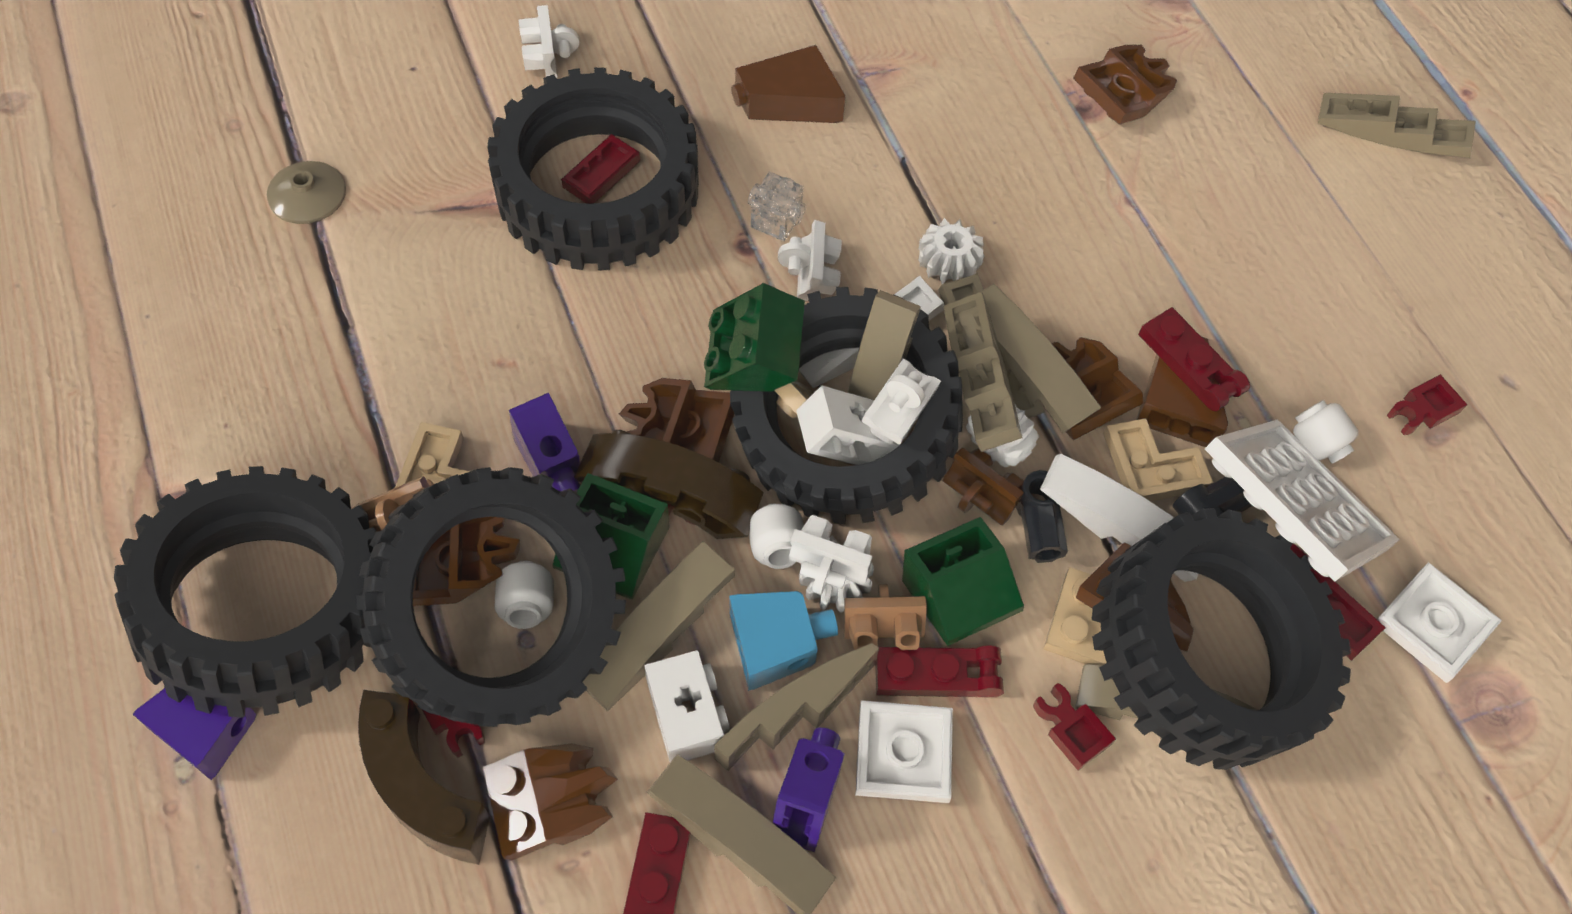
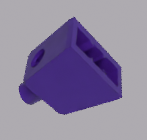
[509,392,581,493]
[132,688,257,780]
[773,727,845,853]

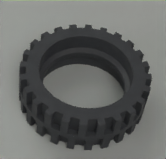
[487,67,699,271]
[730,287,963,524]
[114,466,376,717]
[356,467,626,727]
[1092,508,1351,770]

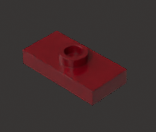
[561,134,640,204]

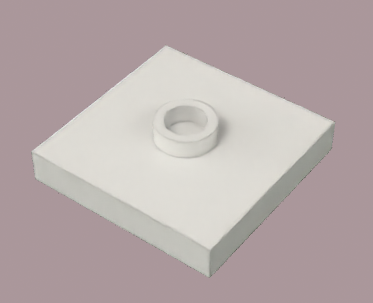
[1377,562,1502,683]
[855,700,953,803]

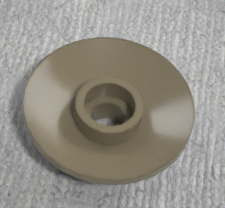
[267,161,346,224]

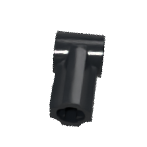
[1016,470,1068,563]
[1172,477,1253,517]

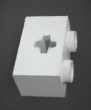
[796,385,900,465]
[644,650,730,762]

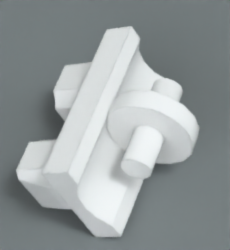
[519,5,579,78]
[778,220,842,301]
[862,359,941,445]
[789,515,873,595]

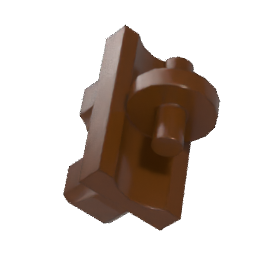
[942,447,1024,526]

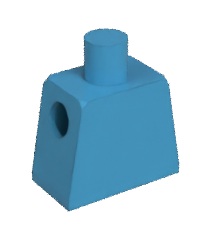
[729,591,838,691]

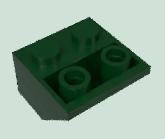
[704,283,805,392]
[552,473,669,600]
[902,516,1024,646]

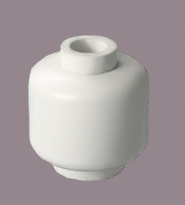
[1293,400,1358,464]
[749,504,804,569]
[494,561,554,629]

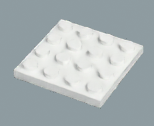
[1205,419,1400,581]

